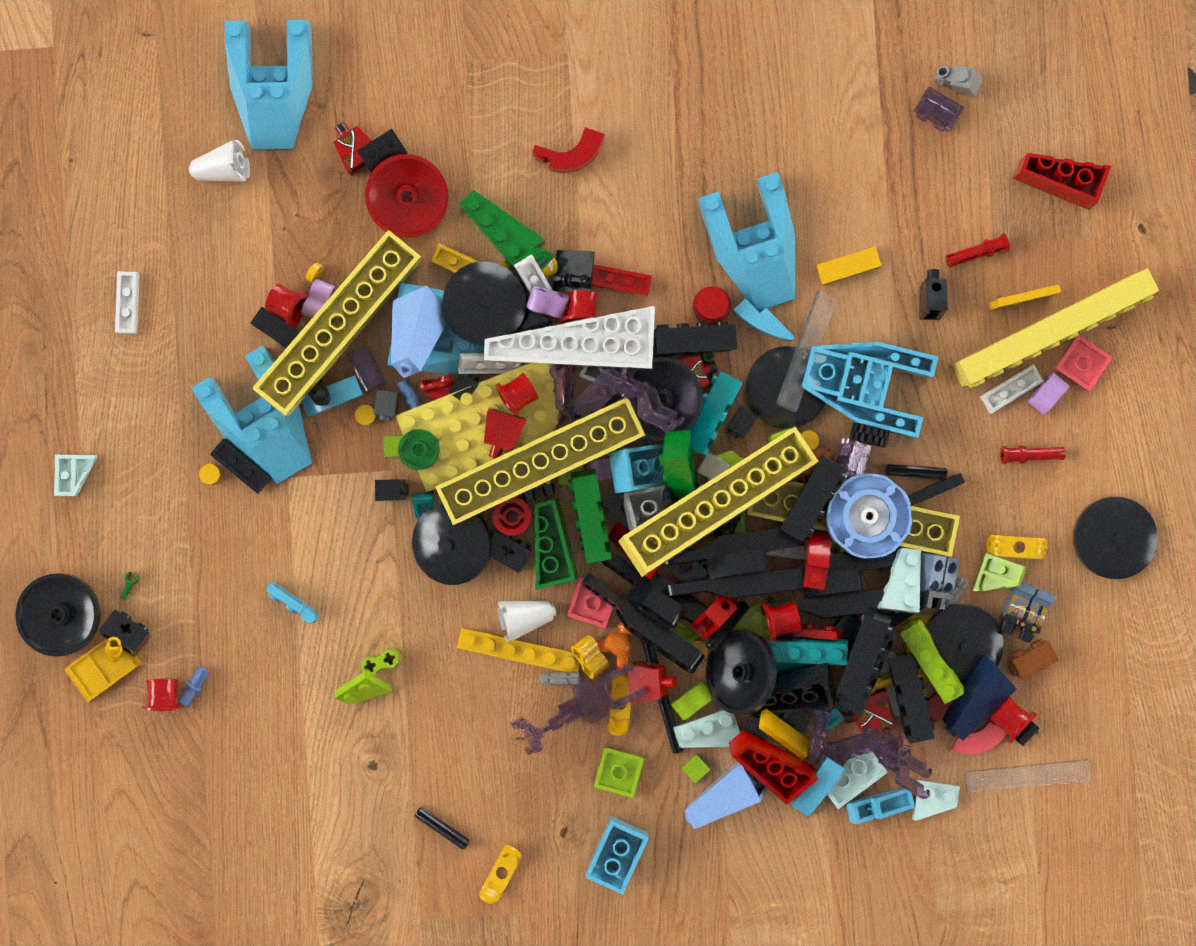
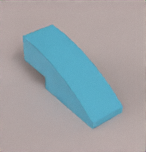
[732,298,795,342]
[302,375,365,418]
[791,755,845,817]
[846,787,915,824]

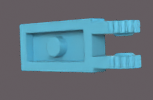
[266,582,319,623]

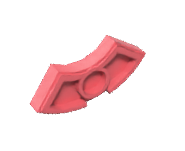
[951,721,1007,754]

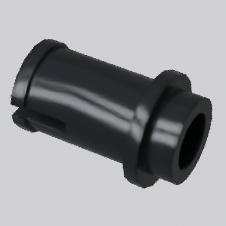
[1015,721,1040,747]

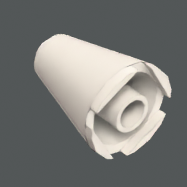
[189,140,250,182]
[497,600,556,642]

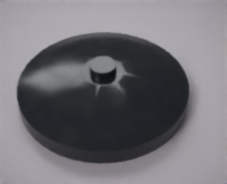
[442,261,526,345]
[746,346,825,429]
[621,357,704,441]
[1073,497,1158,579]
[412,503,492,585]
[15,573,101,657]
[925,604,1004,686]
[706,630,777,715]

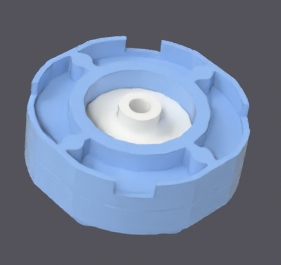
[824,474,912,558]

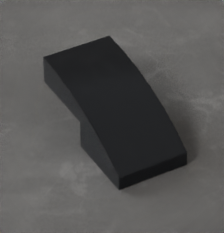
[773,711,812,734]

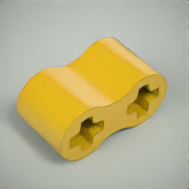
[571,635,609,679]

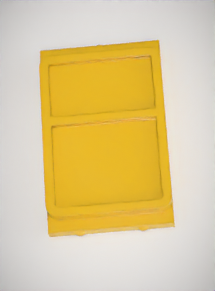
[64,639,142,703]

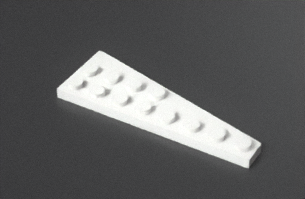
[484,306,655,369]

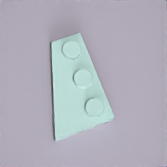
[877,548,921,614]
[673,710,740,748]
[827,738,888,809]

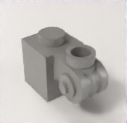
[934,65,983,98]
[697,452,731,488]

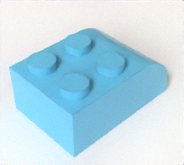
[608,443,668,494]
[585,816,649,895]

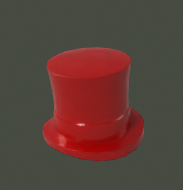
[265,283,309,328]
[693,286,732,325]
[561,290,599,323]
[496,373,539,417]
[492,497,532,536]
[762,601,801,643]
[141,678,182,712]
[989,696,1037,743]

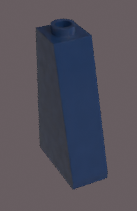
[942,656,1017,740]

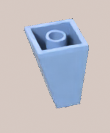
[391,285,447,378]
[685,762,767,829]

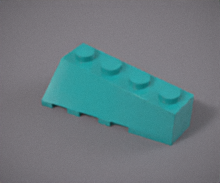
[690,371,743,457]
[764,636,848,675]

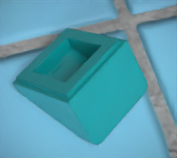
[412,491,435,518]

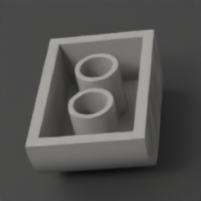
[624,485,666,531]

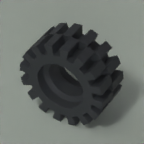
[849,423,890,448]

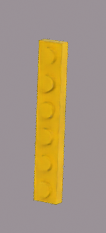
[457,627,580,673]

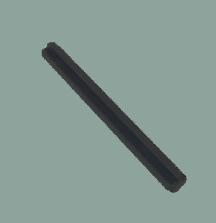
[641,640,683,754]

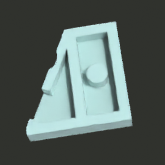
[54,455,97,496]
[912,779,960,821]

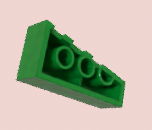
[458,190,545,269]
[659,430,699,500]
[568,468,612,564]
[535,498,579,590]

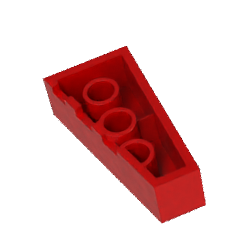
[1013,153,1111,210]
[728,730,818,805]

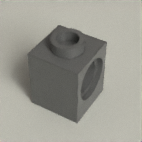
[374,390,400,421]

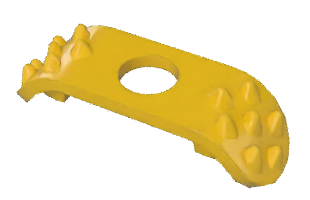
[986,534,1047,559]
[608,674,631,736]
[479,845,522,904]

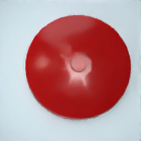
[365,154,449,238]

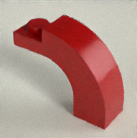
[532,127,605,173]
[802,529,831,591]

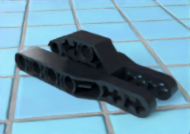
[662,528,806,599]
[761,548,898,619]
[582,551,716,674]

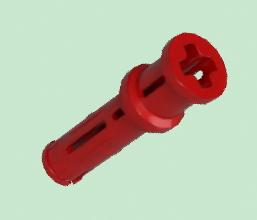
[945,233,1010,268]
[1000,445,1066,464]

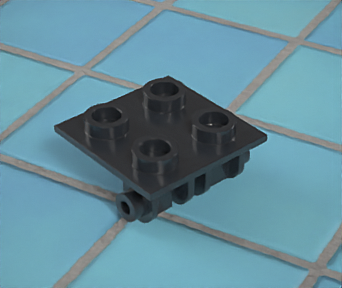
[357,128,408,173]
[548,250,595,292]

